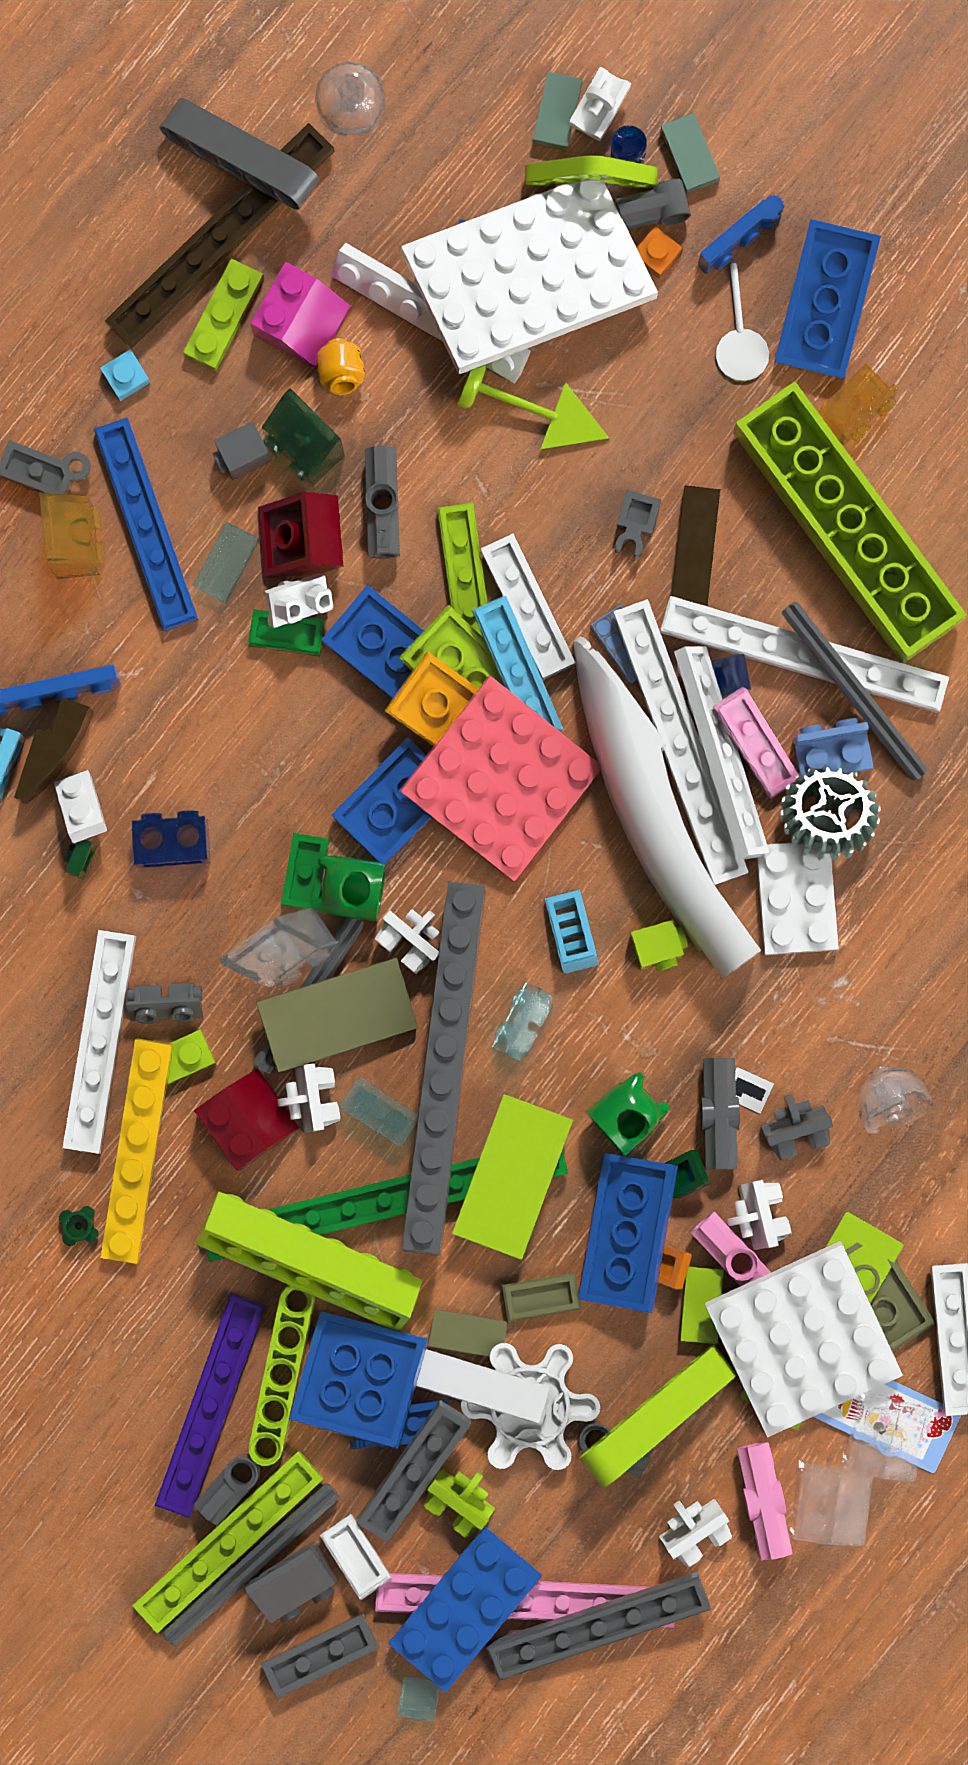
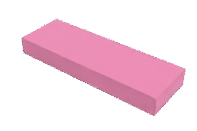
[713,687,798,799]

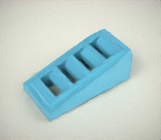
[545,890,599,973]

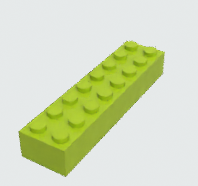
[733,381,967,664]

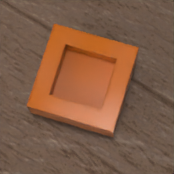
[637,226,683,279]
[658,1245,692,1290]

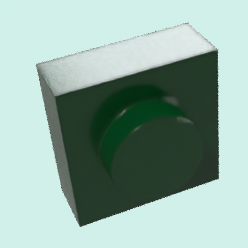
[63,839,97,880]
[665,1150,711,1199]

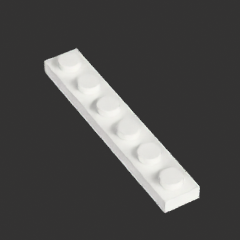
[331,243,531,384]
[674,646,769,859]
[63,930,136,1154]

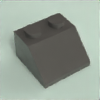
[245,1541,338,1623]

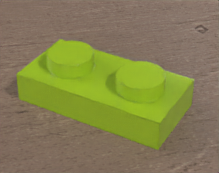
[167,1029,216,1086]

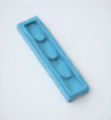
[471,596,563,731]

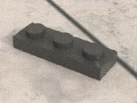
[261,1613,379,1699]

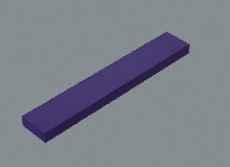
[154,1293,266,1518]

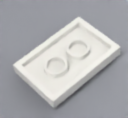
[757,843,839,955]

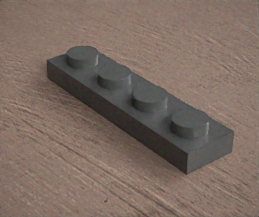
[357,1400,471,1542]

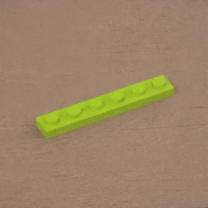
[132,1451,324,1634]

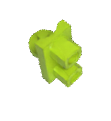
[424,1468,495,1538]

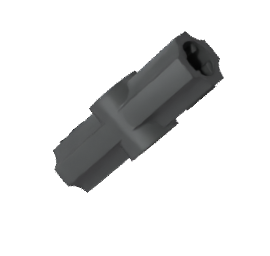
[365,445,400,559]
[701,1058,740,1169]

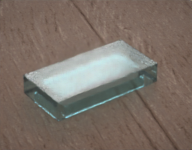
[193,522,259,603]

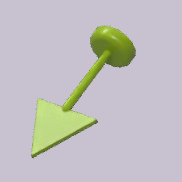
[457,365,609,450]

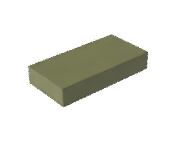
[502,1272,581,1322]
[428,1309,508,1357]

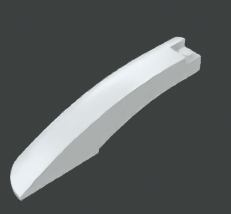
[573,636,761,979]

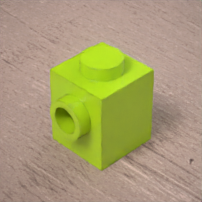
[630,920,688,972]

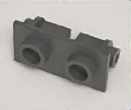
[126,983,203,1024]

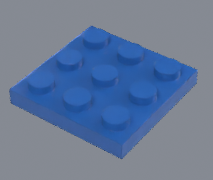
[289,1311,428,1449]

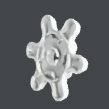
[461,1343,600,1470]

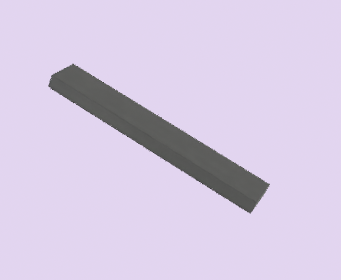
[486,1571,711,1681]

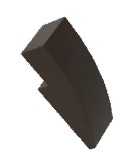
[14,698,94,804]

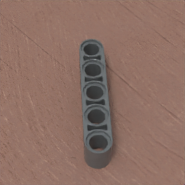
[159,98,320,210]

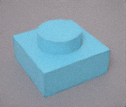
[100,349,151,401]

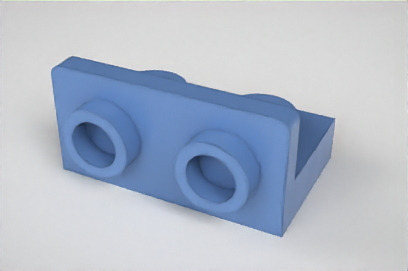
[793,718,874,777]

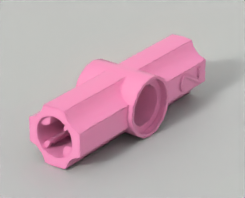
[690,1211,771,1287]
[737,1442,793,1561]

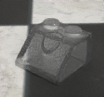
[842,1392,934,1482]
[790,1460,874,1546]

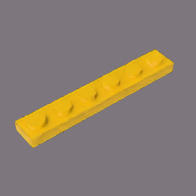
[100,1039,173,1264]

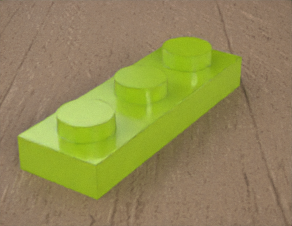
[183,258,264,371]

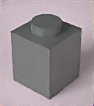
[213,421,272,480]

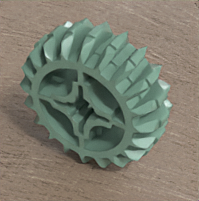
[780,764,880,862]

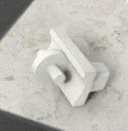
[569,67,632,141]
[264,573,333,628]
[375,909,440,974]
[277,1063,341,1133]
[727,1180,792,1250]
[659,1499,732,1567]

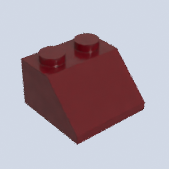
[258,491,344,578]
[194,1069,300,1171]

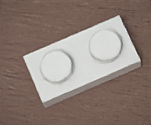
[54,770,108,843]

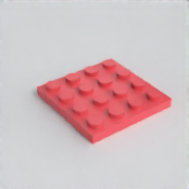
[399,676,601,882]

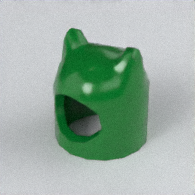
[311,855,386,922]
[585,1072,670,1156]

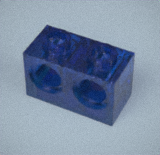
[131,810,211,868]

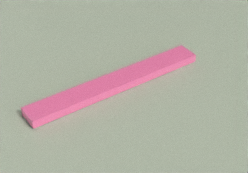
[375,1573,674,1628]

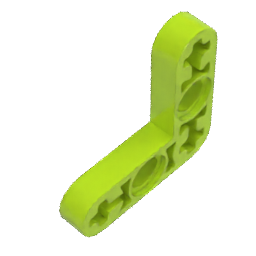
[525,156,658,189]

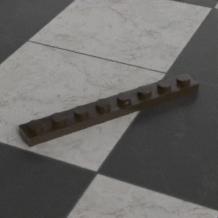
[105,123,335,349]

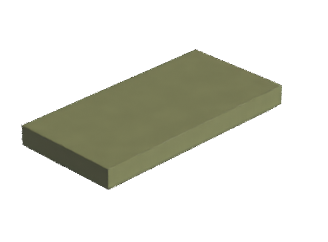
[256,958,418,1073]

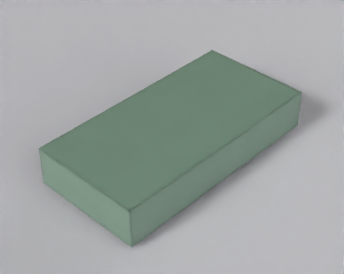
[533,72,583,151]
[660,113,720,194]

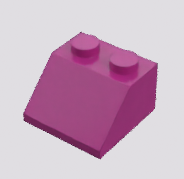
[250,262,351,369]

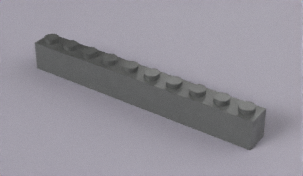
[402,881,486,1256]

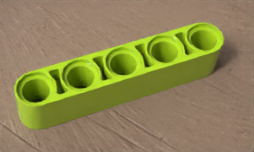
[249,1286,315,1466]
[579,1344,737,1488]

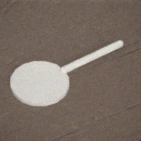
[716,262,769,382]

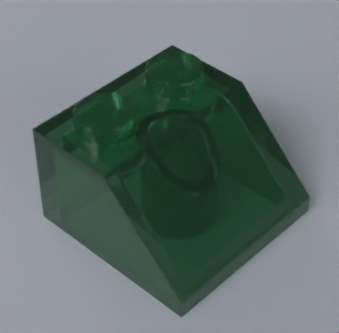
[262,388,345,485]

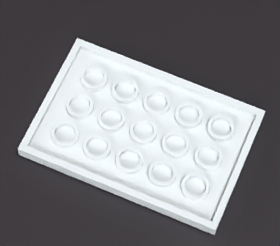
[401,181,658,374]

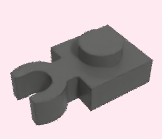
[615,490,661,559]

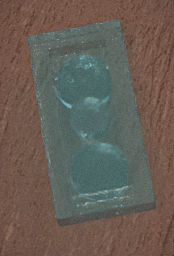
[339,1077,419,1147]

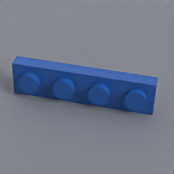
[0,664,121,717]

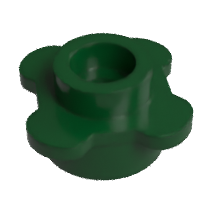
[59,1206,99,1246]

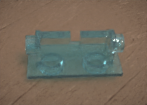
[492,983,554,1062]

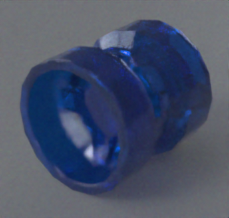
[611,126,647,164]

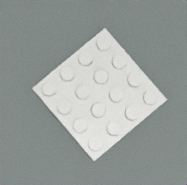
[705,1241,903,1437]

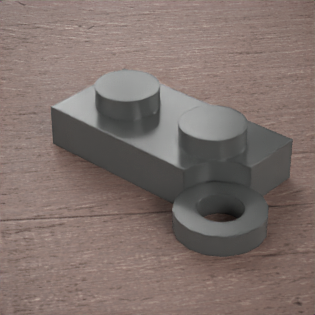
[0,440,91,502]

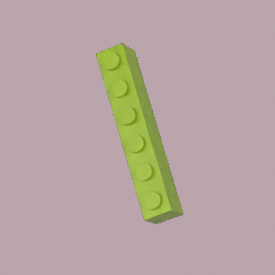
[195,1192,423,1331]

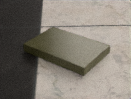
[845,1242,936,1351]

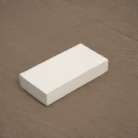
[320,1514,392,1600]

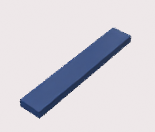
[94,417,199,632]

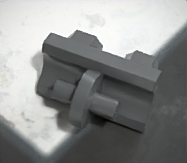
[760,1094,833,1160]

